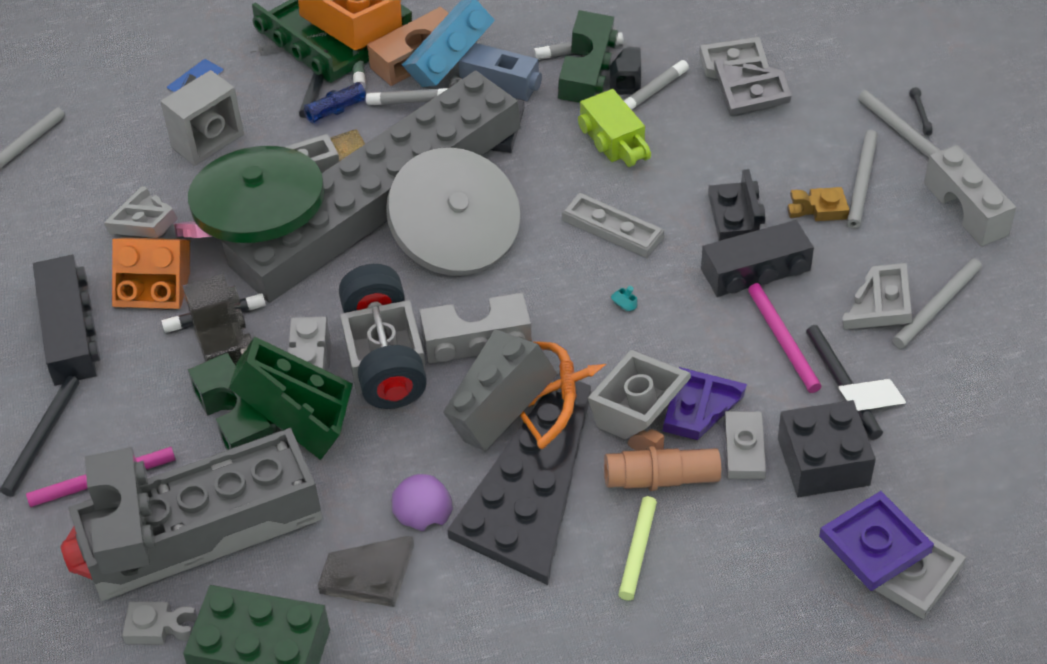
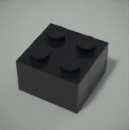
[777,400,876,498]

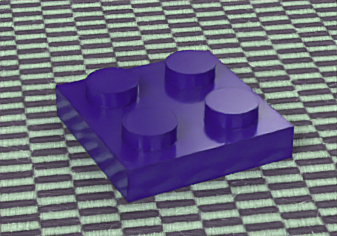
[819,491,934,591]

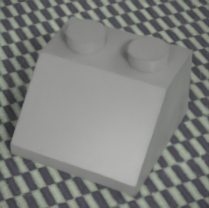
[588,350,691,440]

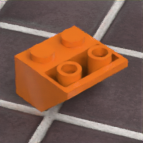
[112,238,190,309]

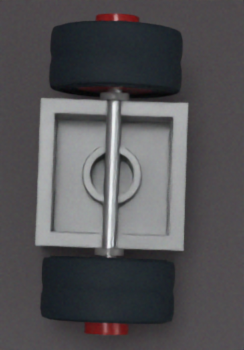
[339,264,427,409]

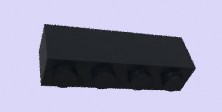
[32,254,101,386]

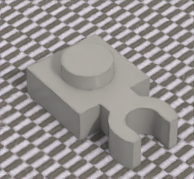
[122,602,197,645]

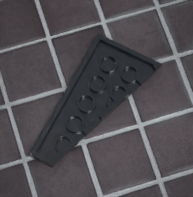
[447,372,591,585]

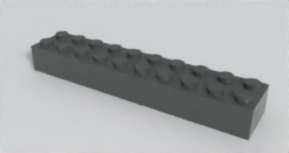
[221,70,521,303]

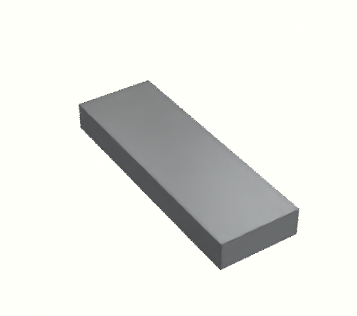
[562,193,664,258]

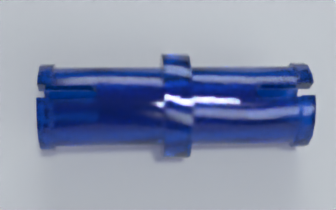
[303,82,366,124]

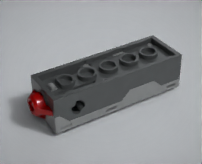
[60,428,323,602]

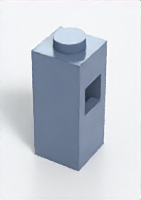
[458,43,542,101]

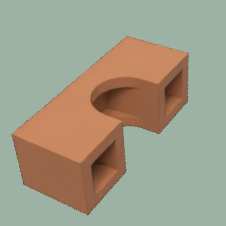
[367,6,449,86]

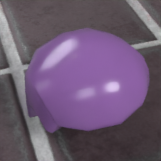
[391,474,453,531]

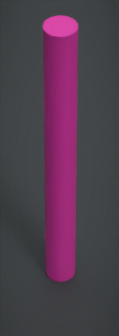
[748,283,822,393]
[26,447,176,508]

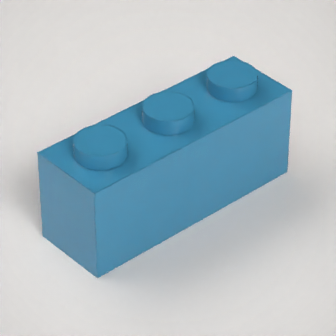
[402,0,495,87]

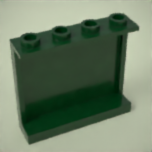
[252,0,412,83]

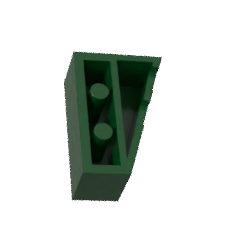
[229,336,353,460]

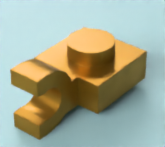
[787,187,850,221]

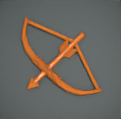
[519,342,606,449]

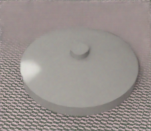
[386,148,520,276]

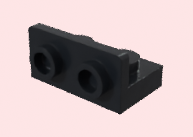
[708,169,765,241]

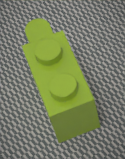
[578,89,651,167]

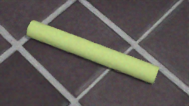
[618,496,657,601]

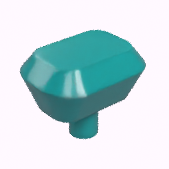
[611,286,638,312]

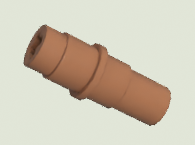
[604,446,721,491]

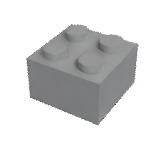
[160,70,244,166]

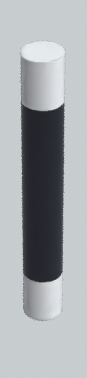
[161,293,266,333]

